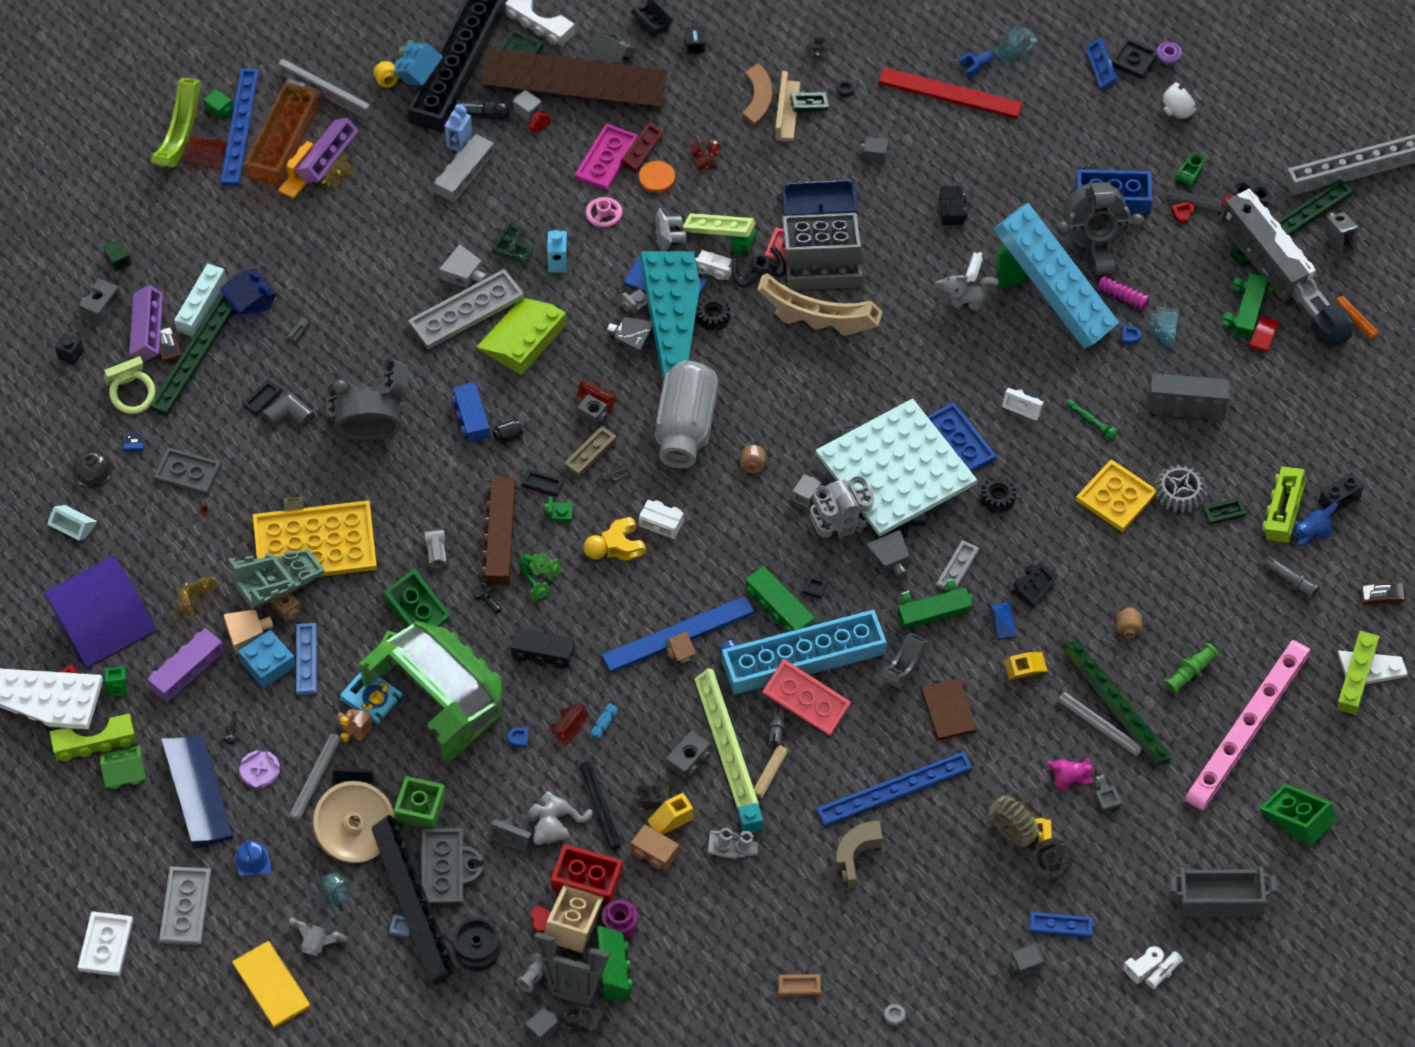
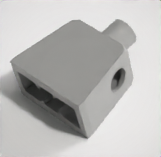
[440,245,487,288]

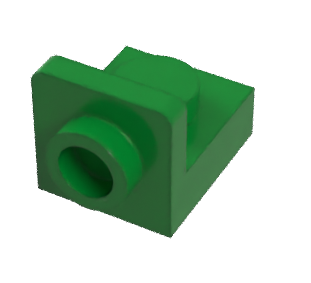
[545,497,573,522]
[105,666,128,698]

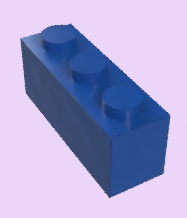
[451,382,490,443]

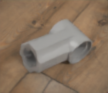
[425,530,446,568]

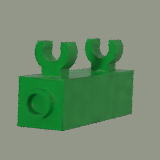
[1222,273,1268,340]
[897,578,974,630]

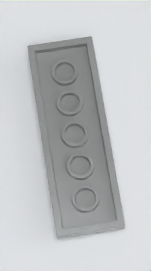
[408,269,524,350]

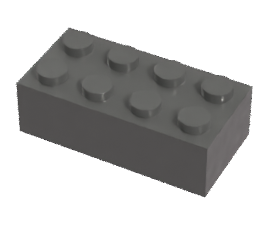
[1148,373,1229,421]

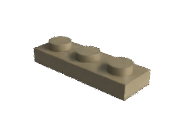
[564,426,617,477]

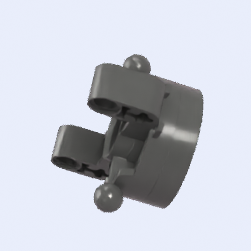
[1056,182,1145,276]
[326,358,409,441]

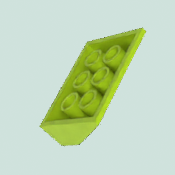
[476,298,567,375]

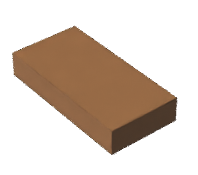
[778,974,821,996]

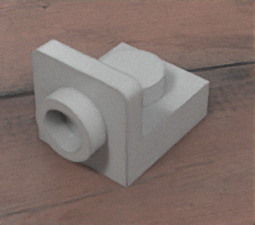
[622,289,649,315]

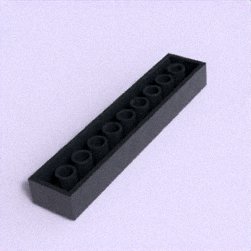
[408,0,508,132]

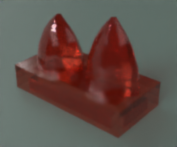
[577,379,616,413]
[551,702,590,746]

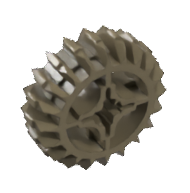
[989,796,1039,847]

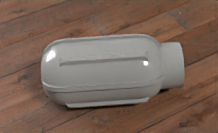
[655,360,718,469]

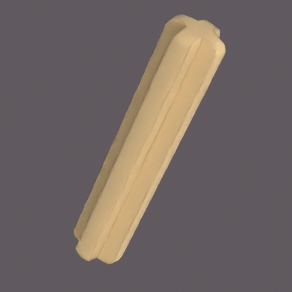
[754,745,787,798]

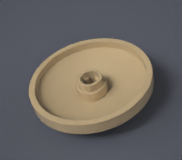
[312,781,395,864]

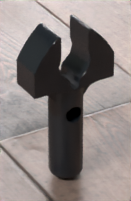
[473,582,501,614]

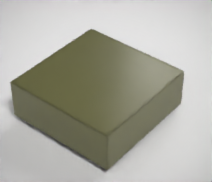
[284,496,304,511]

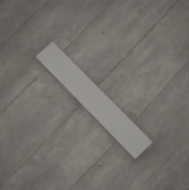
[279,59,371,119]

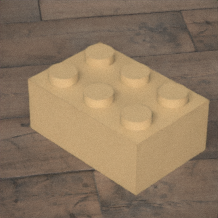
[544,885,603,953]

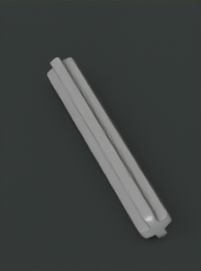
[1058,692,1143,756]
[290,734,340,821]

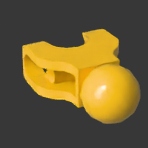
[583,517,647,561]

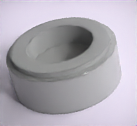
[884,1004,905,1026]

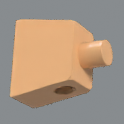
[224,610,273,654]

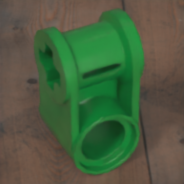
[1174,153,1204,189]

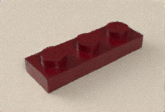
[620,121,664,173]

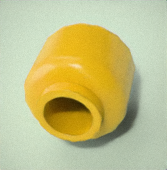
[373,61,399,88]

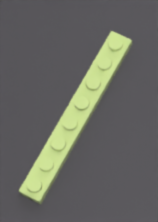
[695,668,759,808]

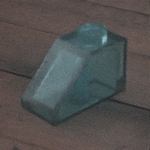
[1150,306,1179,349]

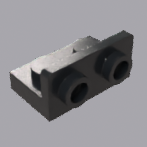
[1010,562,1057,606]

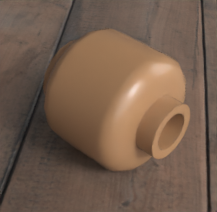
[740,445,766,473]
[1116,608,1142,638]

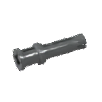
[1263,556,1320,600]

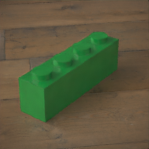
[745,566,815,633]

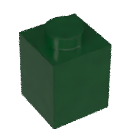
[103,239,132,272]

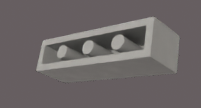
[434,134,495,202]

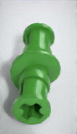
[1164,643,1219,694]

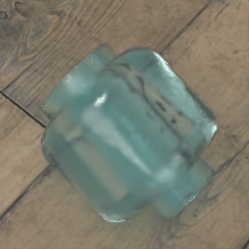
[320,872,351,903]

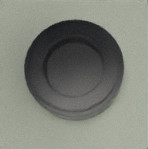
[836,80,855,97]

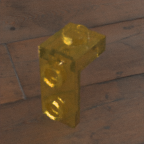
[176,575,216,616]

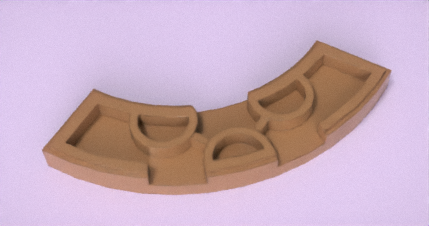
[742,63,772,126]

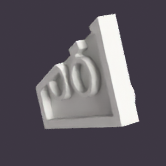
[1337,651,1407,684]

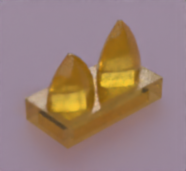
[317,152,355,189]

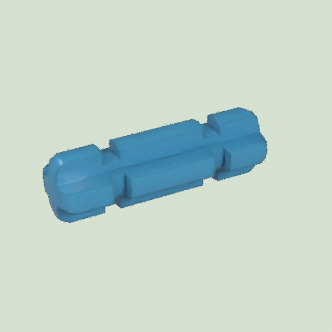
[590,704,617,739]

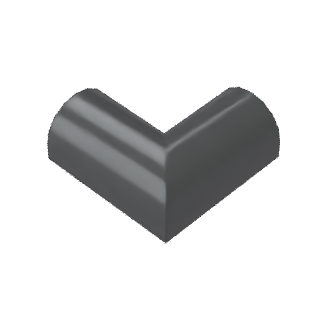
[262,391,316,428]

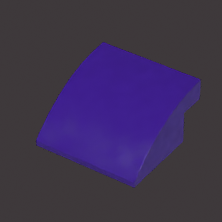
[44,556,157,669]

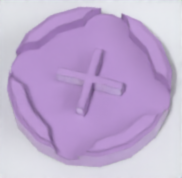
[239,750,280,788]

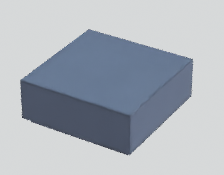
[389,914,411,938]

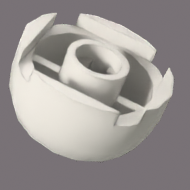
[1163,82,1198,119]

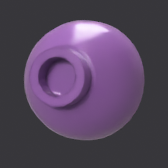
[1157,42,1182,65]

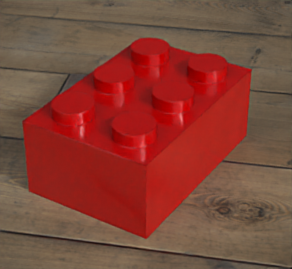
[551,844,623,906]

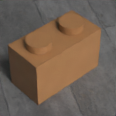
[631,824,679,871]

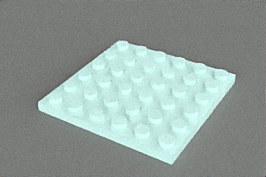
[816,399,977,537]

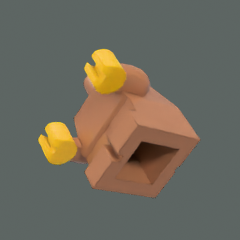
[337,709,372,742]

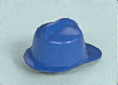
[235,839,271,876]

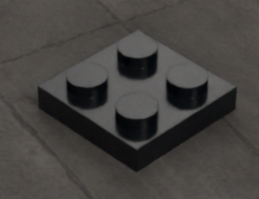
[1111,37,1157,79]

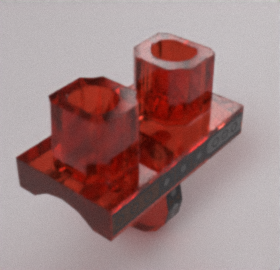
[689,134,721,169]

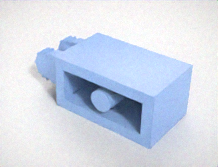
[445,104,473,152]

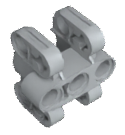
[809,476,874,539]

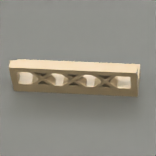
[775,71,800,142]

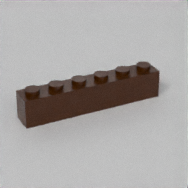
[482,477,516,585]

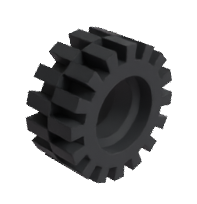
[697,296,730,331]
[981,476,1016,513]

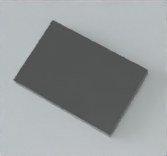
[153,447,222,495]

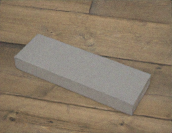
[936,540,979,592]

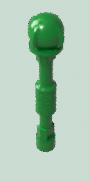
[1066,399,1117,440]

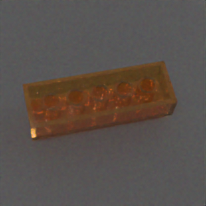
[244,82,320,186]

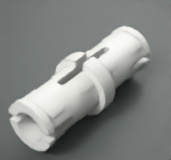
[1145,952,1183,989]

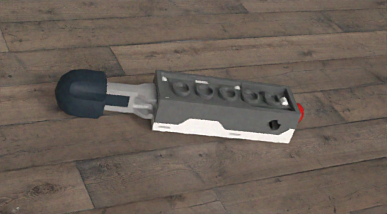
[1218,189,1353,346]

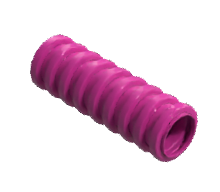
[1097,276,1149,311]

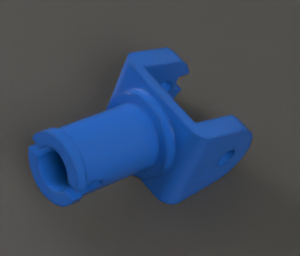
[958,49,995,78]

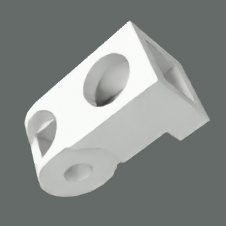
[1123,946,1164,984]

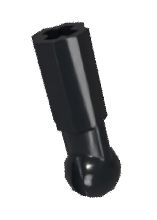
[455,99,510,120]

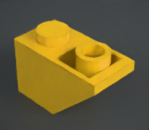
[1004,652,1047,681]
[648,793,693,835]

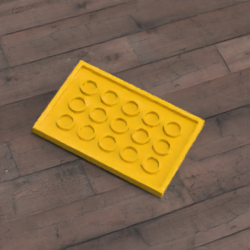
[253,500,377,577]

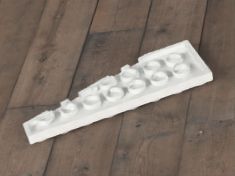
[0,669,103,729]

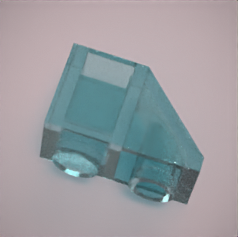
[994,25,1037,64]

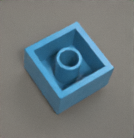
[393,43,443,85]
[238,629,296,689]

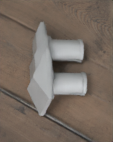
[655,208,686,251]
[708,828,758,859]

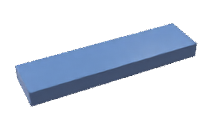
[296,623,317,695]

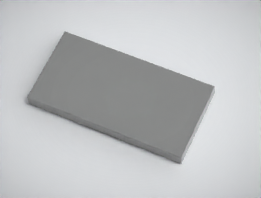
[159,867,211,945]

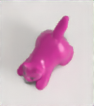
[1047,758,1094,790]

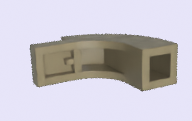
[836,821,883,888]

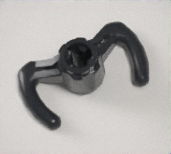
[730,246,786,287]

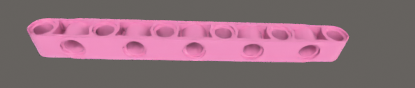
[1185,640,1311,811]

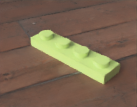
[683,214,756,237]

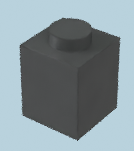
[861,136,888,164]
[525,1007,559,1045]

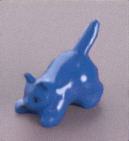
[1292,503,1338,546]

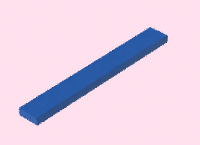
[221,69,259,186]
[602,596,754,673]
[816,751,972,827]

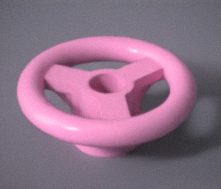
[586,197,622,228]

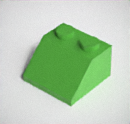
[100,746,146,789]

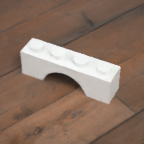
[505,0,575,47]

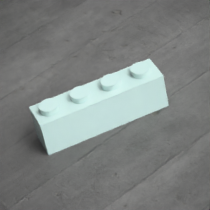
[174,263,226,337]

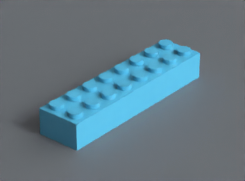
[993,203,1119,348]
[722,610,887,695]

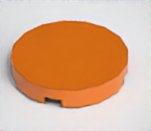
[639,161,675,193]

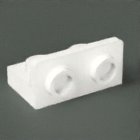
[695,250,732,281]

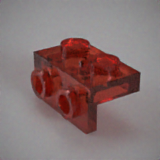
[185,136,227,167]

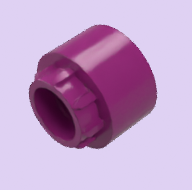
[602,900,638,940]

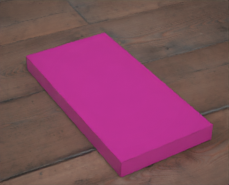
[574,123,639,190]

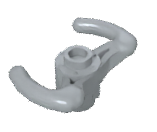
[288,918,347,957]

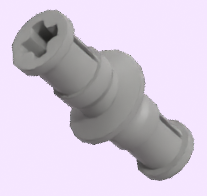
[517,945,567,993]

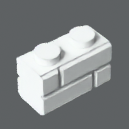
[639,500,684,539]

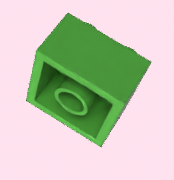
[394,776,446,829]

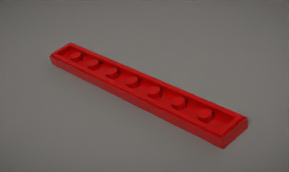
[878,67,1022,119]

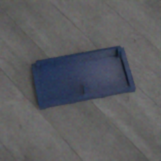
[782,179,858,216]

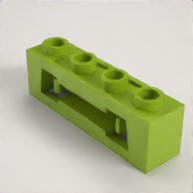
[1262,466,1306,543]

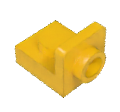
[1034,818,1052,850]

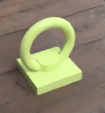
[104,356,156,414]

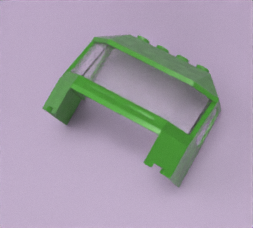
[359,621,502,765]

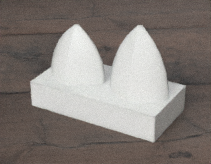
[1002,388,1043,421]

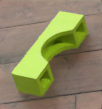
[1337,631,1379,716]
[50,713,136,761]

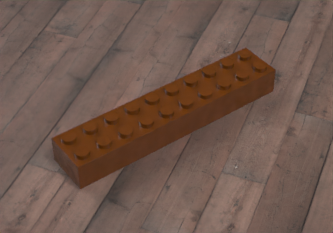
[482,48,667,106]

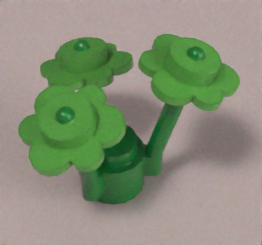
[519,553,561,601]

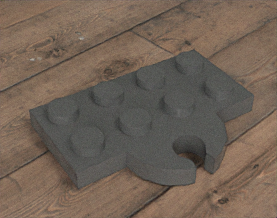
[422,828,484,906]

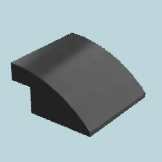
[782,213,862,291]

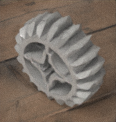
[1154,464,1207,514]

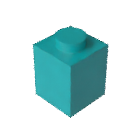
[738,803,763,833]

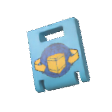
[340,672,403,725]

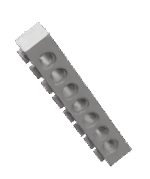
[1285,135,1415,196]

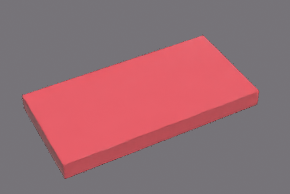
[762,659,851,736]

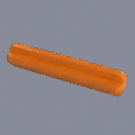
[1335,296,1378,339]

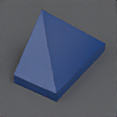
[990,602,1017,639]

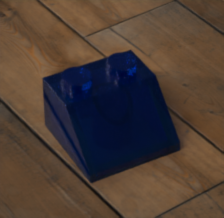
[220,269,277,315]

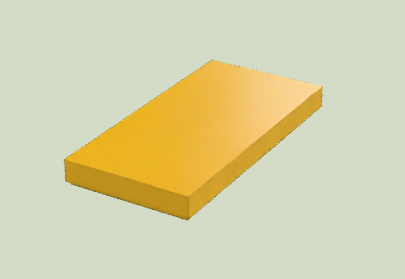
[232,941,311,1028]

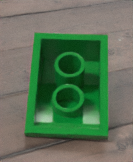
[380,568,450,633]
[1259,784,1337,846]

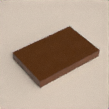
[921,678,977,741]

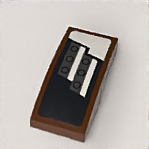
[159,326,181,363]
[1361,582,1405,605]

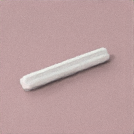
[965,252,983,282]

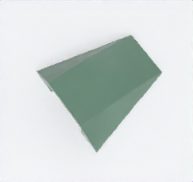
[228,549,325,609]

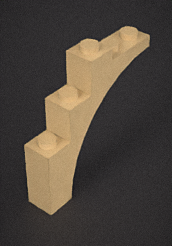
[757,273,882,336]

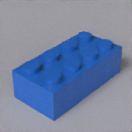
[1076,169,1152,214]

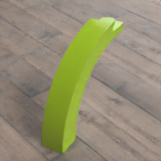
[151,78,200,168]

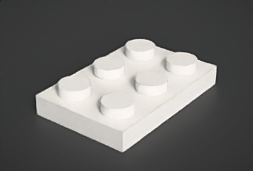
[78,912,133,976]

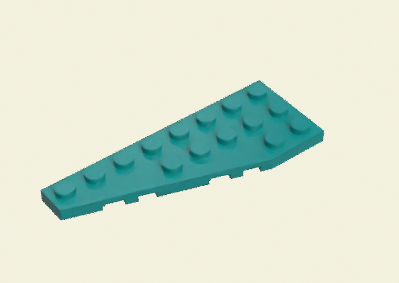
[639,251,700,382]

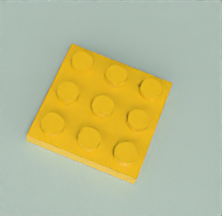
[1076,460,1158,532]

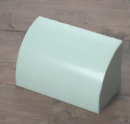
[47,505,97,541]

